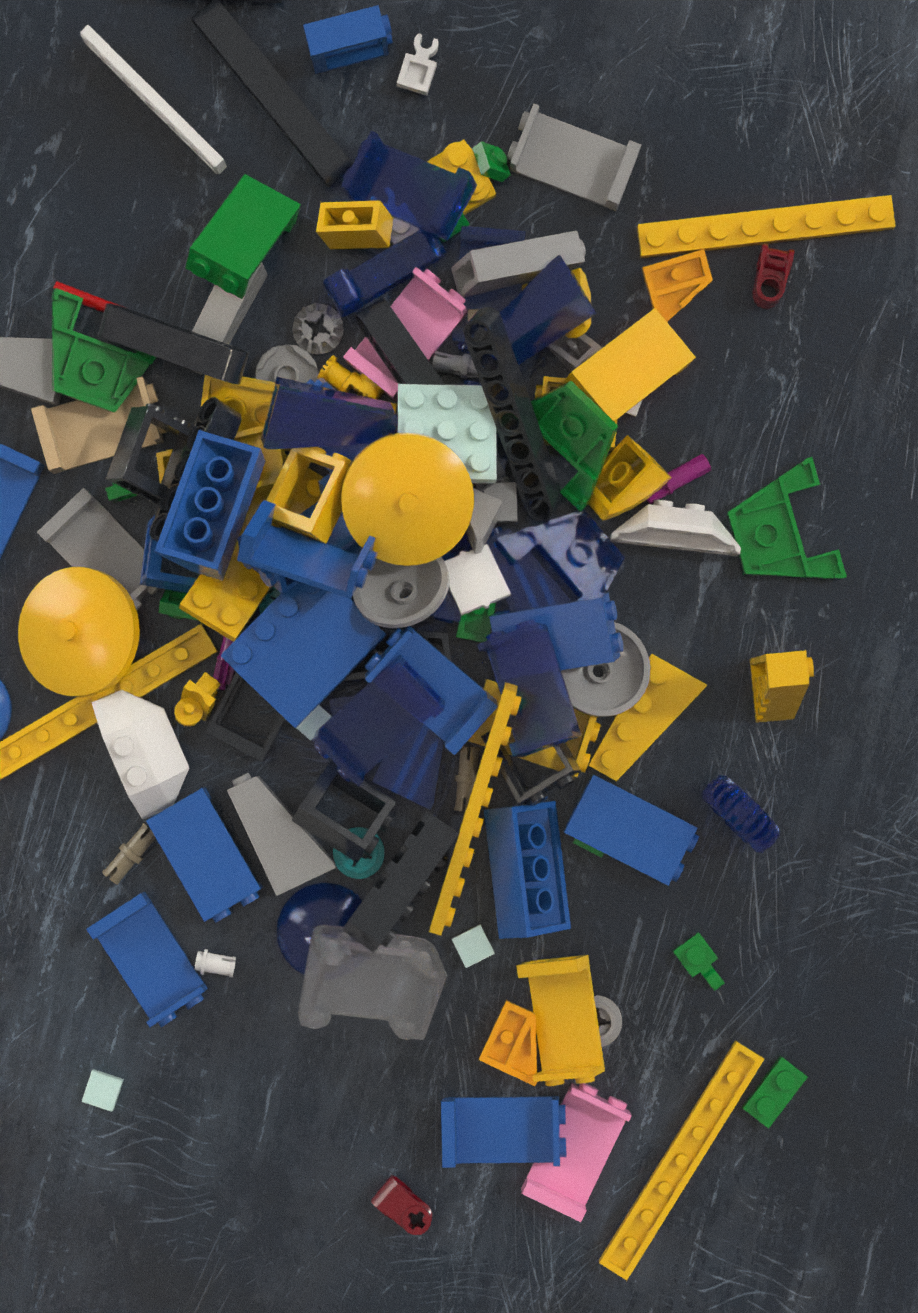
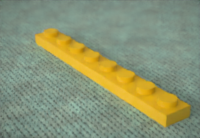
[637,195,895,258]
[0,624,218,780]
[429,682,522,936]
[599,1040,764,1280]

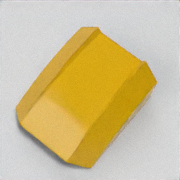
[589,435,672,521]

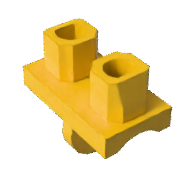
[174,672,220,726]

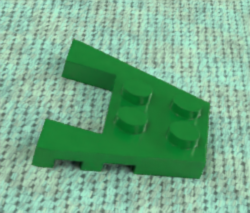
[52,288,157,413]
[496,381,618,512]
[727,457,847,579]

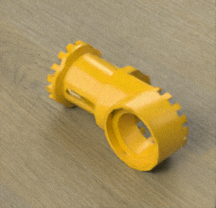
[317,355,384,400]

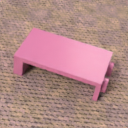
[343,267,468,402]
[521,1083,632,1222]

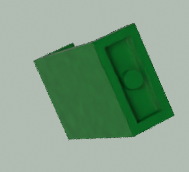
[185,174,301,299]

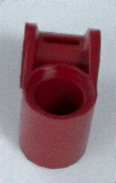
[752,243,794,309]
[371,1175,432,1235]

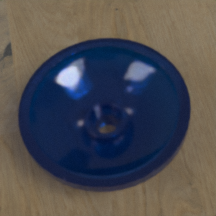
[277,883,369,980]

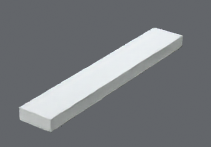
[80,25,227,174]

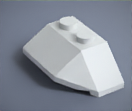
[610,500,741,556]
[92,690,189,820]

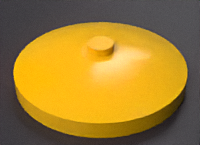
[341,433,474,566]
[18,567,140,696]

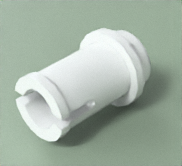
[194,949,236,978]

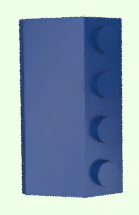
[155,430,266,581]
[484,801,571,939]

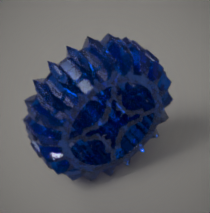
[702,775,781,853]

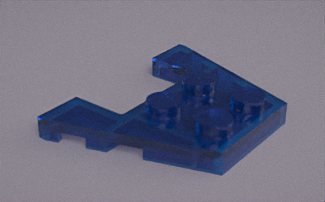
[493,509,625,601]

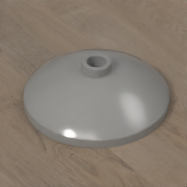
[353,557,450,628]
[554,622,650,717]

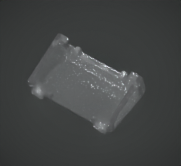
[298,925,447,1040]

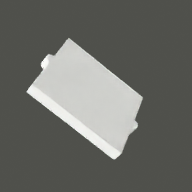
[444,544,511,616]

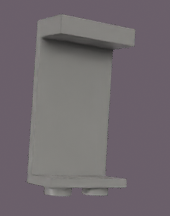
[507,104,641,211]
[37,488,166,610]

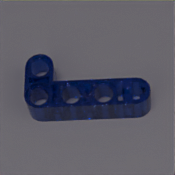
[323,225,448,317]

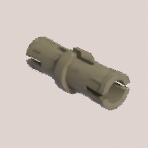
[454,746,480,811]
[102,822,156,885]

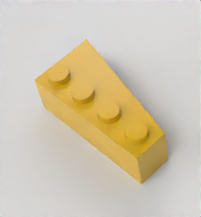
[750,650,814,723]

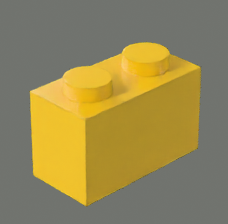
[316,201,394,249]

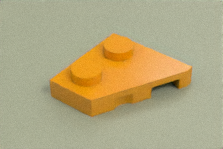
[641,249,713,323]
[479,1000,537,1086]

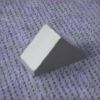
[543,333,602,372]
[466,488,503,554]

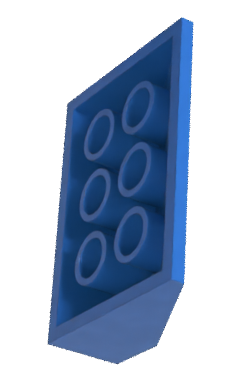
[220,582,387,728]

